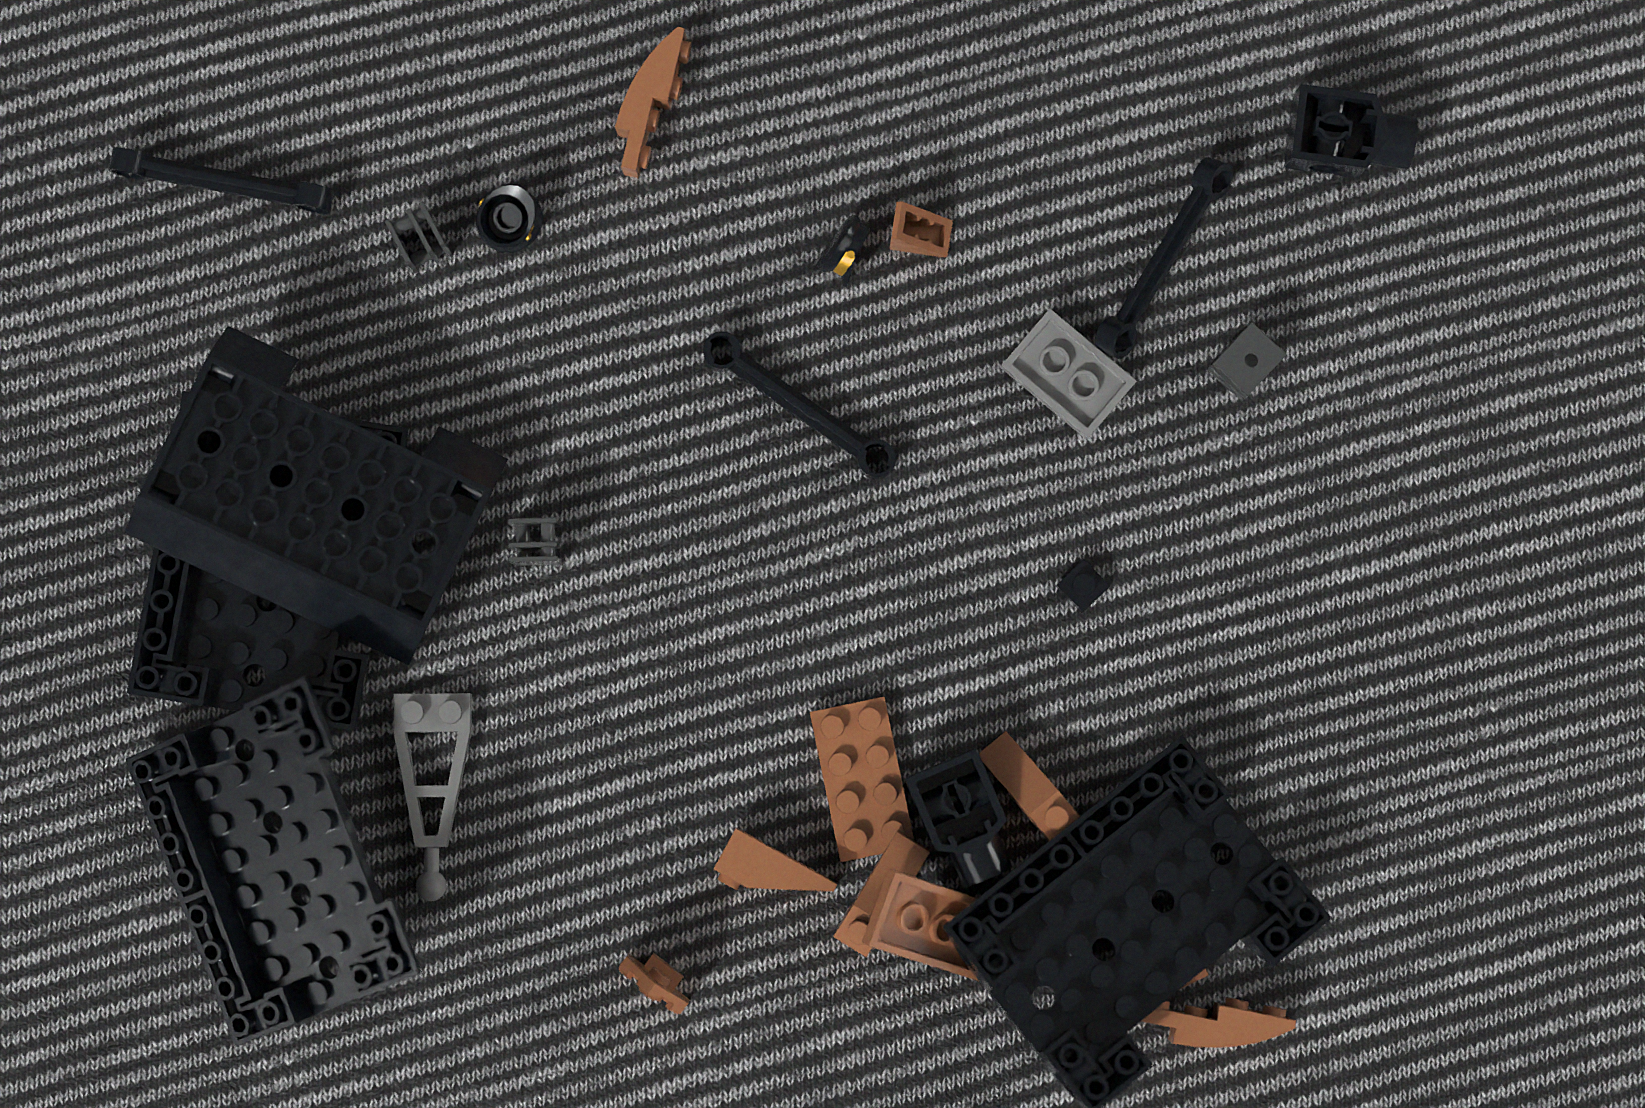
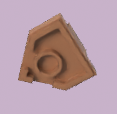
[618,953,690,1015]

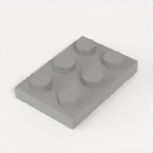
[1000,309,1137,440]

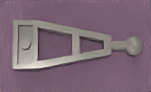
[393,693,472,901]

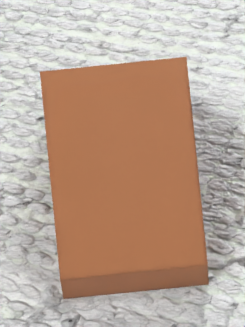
[890,201,953,257]

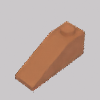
[979,731,1080,842]
[714,828,837,891]
[833,830,931,957]

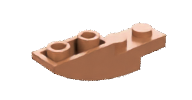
[615,27,691,178]
[1142,997,1296,1048]

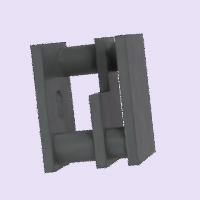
[385,201,452,273]
[1207,322,1287,402]
[508,518,563,566]

